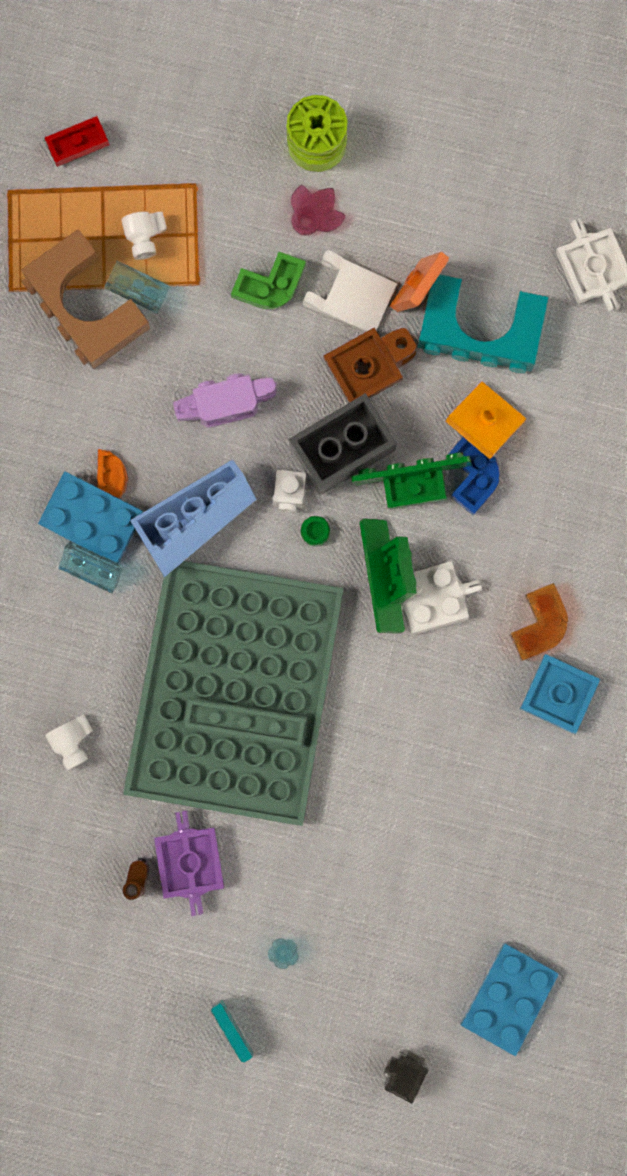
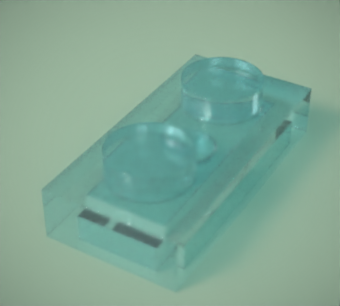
[104,260,170,314]
[59,541,123,594]

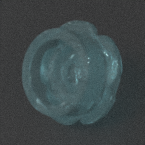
[268,938,298,969]

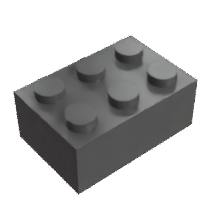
[289,393,397,495]

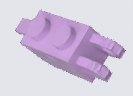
[173,373,277,428]

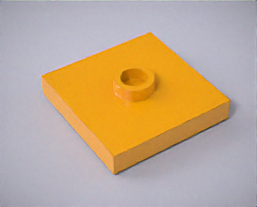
[445,381,527,459]

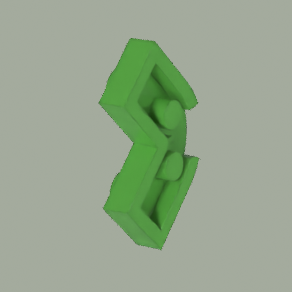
[231,252,306,309]

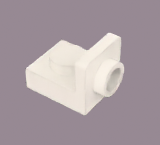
[273,470,306,513]

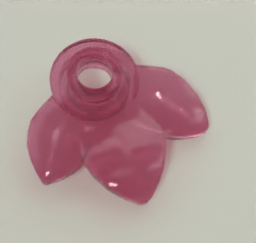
[291,185,345,236]

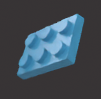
[38,471,144,564]
[460,943,559,1057]

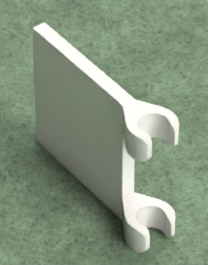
[303,250,397,332]

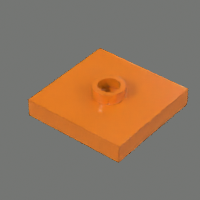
[390,252,449,312]

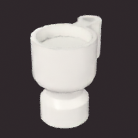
[121,212,167,260]
[45,714,92,771]

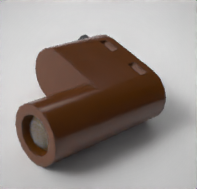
[123,858,149,900]

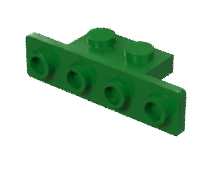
[351,453,472,510]
[359,518,417,634]

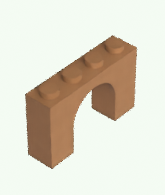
[21,229,150,369]

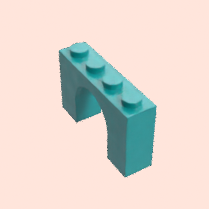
[417,274,549,374]

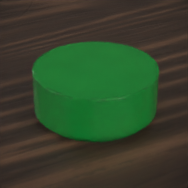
[300,516,330,547]

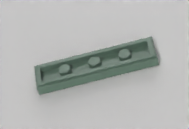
[182,698,307,748]

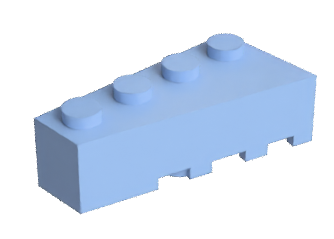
[130,460,257,577]

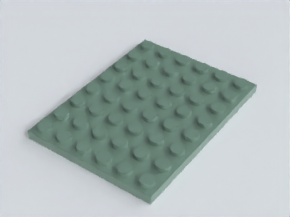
[123,561,344,826]

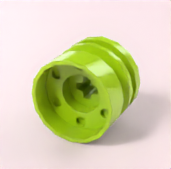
[286,95,348,172]

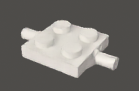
[556,218,627,313]
[401,561,482,636]

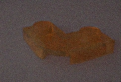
[510,583,568,662]

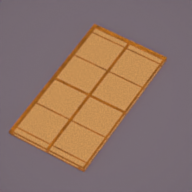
[7,183,201,292]

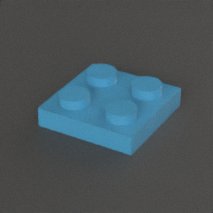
[520,654,600,735]

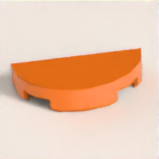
[97,449,128,499]

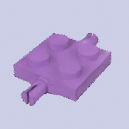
[154,810,225,916]

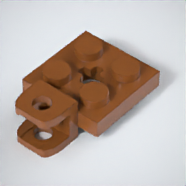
[323,328,417,403]

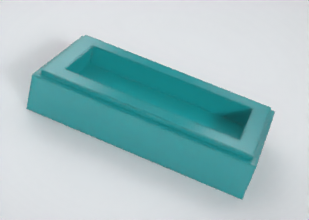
[211,1000,254,1063]

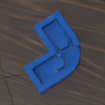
[448,437,499,516]

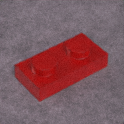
[44,116,109,167]

